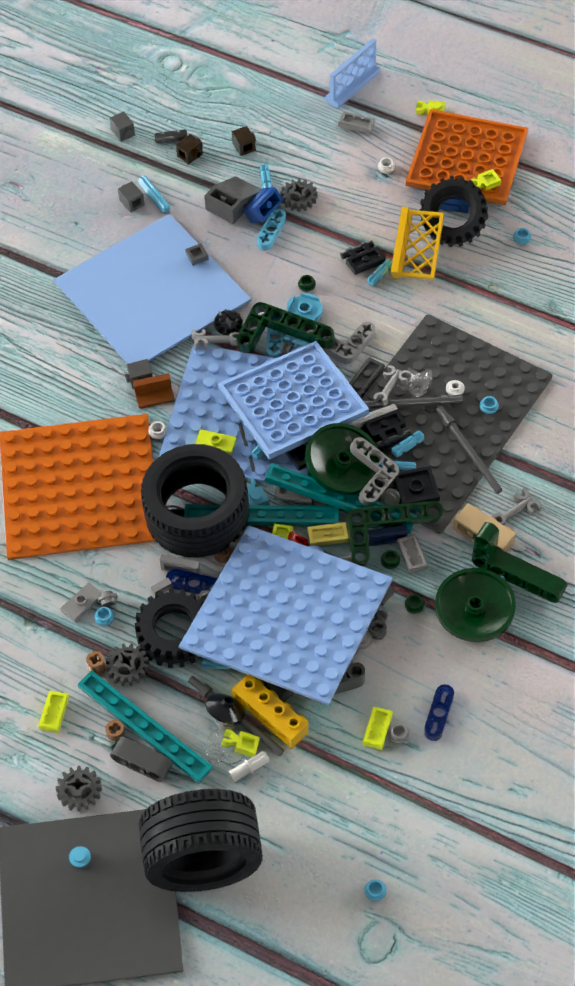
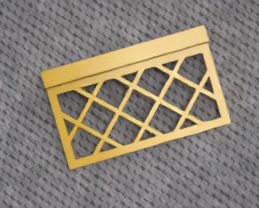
[391,207,444,280]

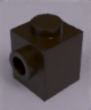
[232,126,256,156]
[176,134,203,165]

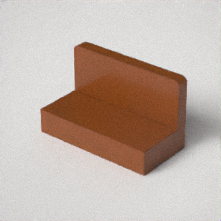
[133,373,175,409]

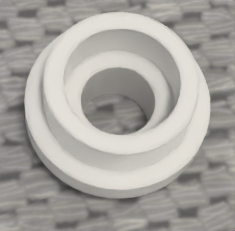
[378,157,395,173]
[446,380,465,397]
[148,421,167,439]

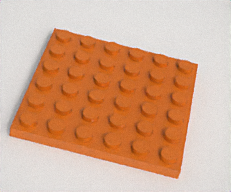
[405,109,528,206]

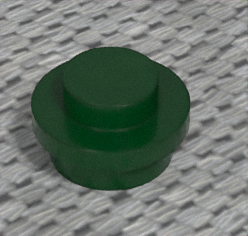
[298,275,316,292]
[381,550,400,569]
[405,594,425,614]

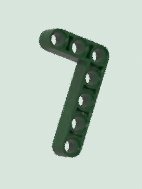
[236,302,336,353]
[347,501,444,567]
[472,522,568,603]

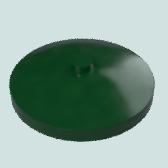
[305,423,381,495]
[435,568,516,642]

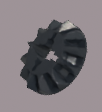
[214,309,243,336]

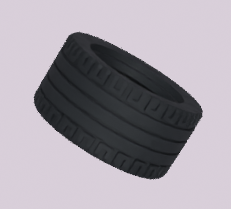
[141,444,249,558]
[139,789,263,892]

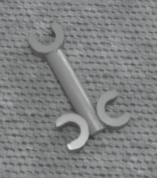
[192,329,239,350]
[373,365,412,406]
[492,488,542,526]

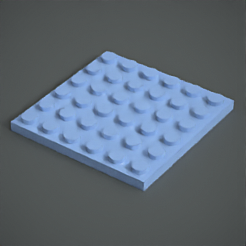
[218,341,370,460]

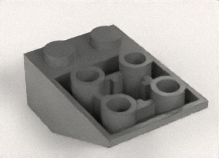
[204,176,262,224]

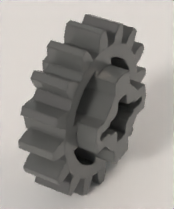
[280,178,318,212]
[105,643,149,686]
[56,766,102,812]

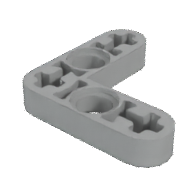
[309,322,375,364]
[350,437,399,506]

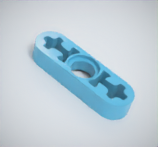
[257,208,286,251]
[266,318,284,358]

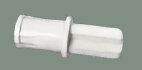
[228,751,269,782]

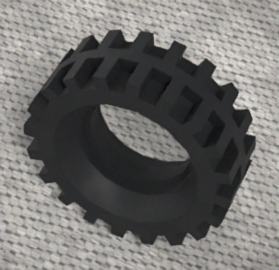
[419,176,488,247]
[135,589,204,668]

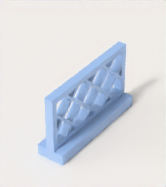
[325,38,380,108]

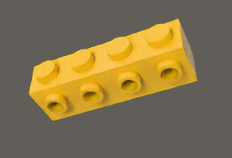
[232,674,309,749]

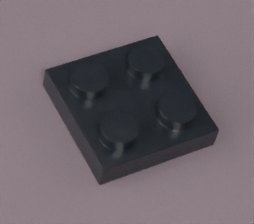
[394,466,440,504]

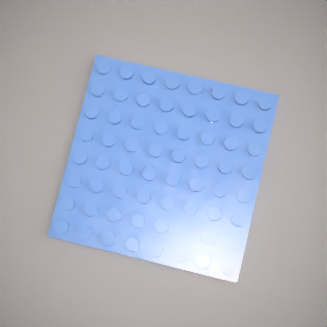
[54,214,251,364]
[159,343,308,483]
[179,525,393,705]

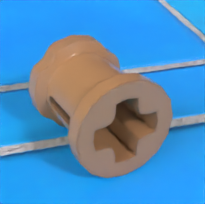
[86,651,106,676]

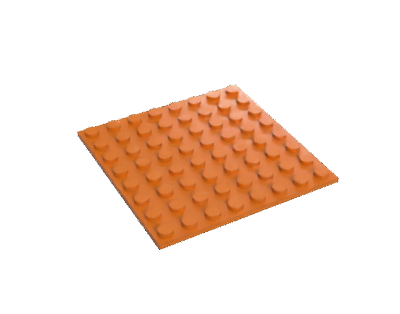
[0,414,155,560]

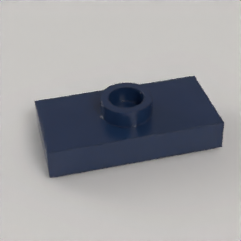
[368,525,408,546]

